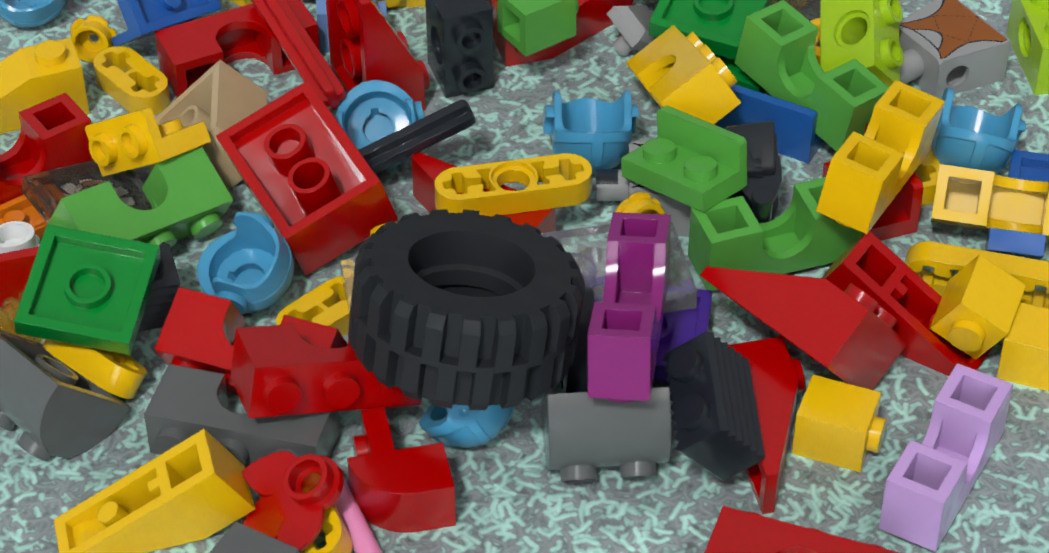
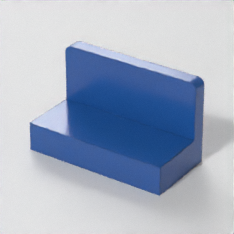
[111,0,222,46]
[715,84,824,164]

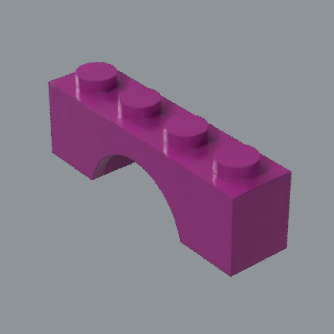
[588,212,671,403]

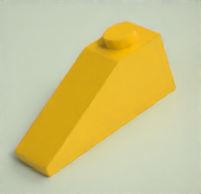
[0,37,90,134]
[53,429,255,553]

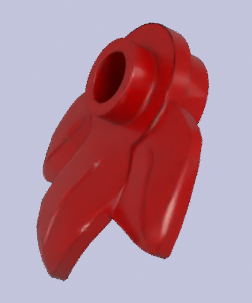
[242,451,344,553]

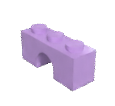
[879,363,1013,552]

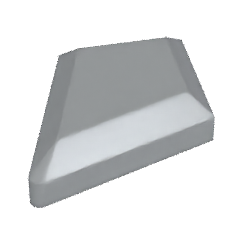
[607,5,656,57]

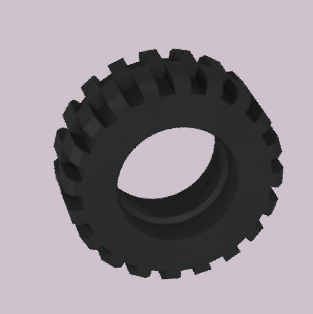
[348,209,585,410]

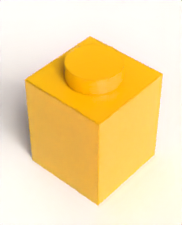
[929,254,1026,359]
[997,302,1049,391]
[792,374,887,472]

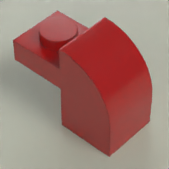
[347,407,456,533]

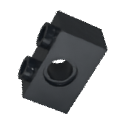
[425,0,494,98]

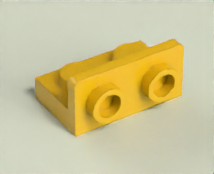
[85,107,211,177]

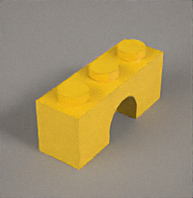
[625,25,741,124]
[816,80,945,234]
[931,164,1049,239]

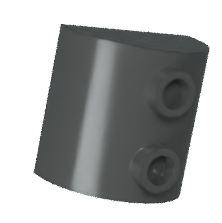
[0,330,130,461]
[540,387,671,481]

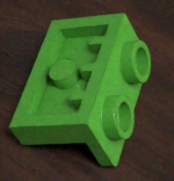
[621,106,747,213]

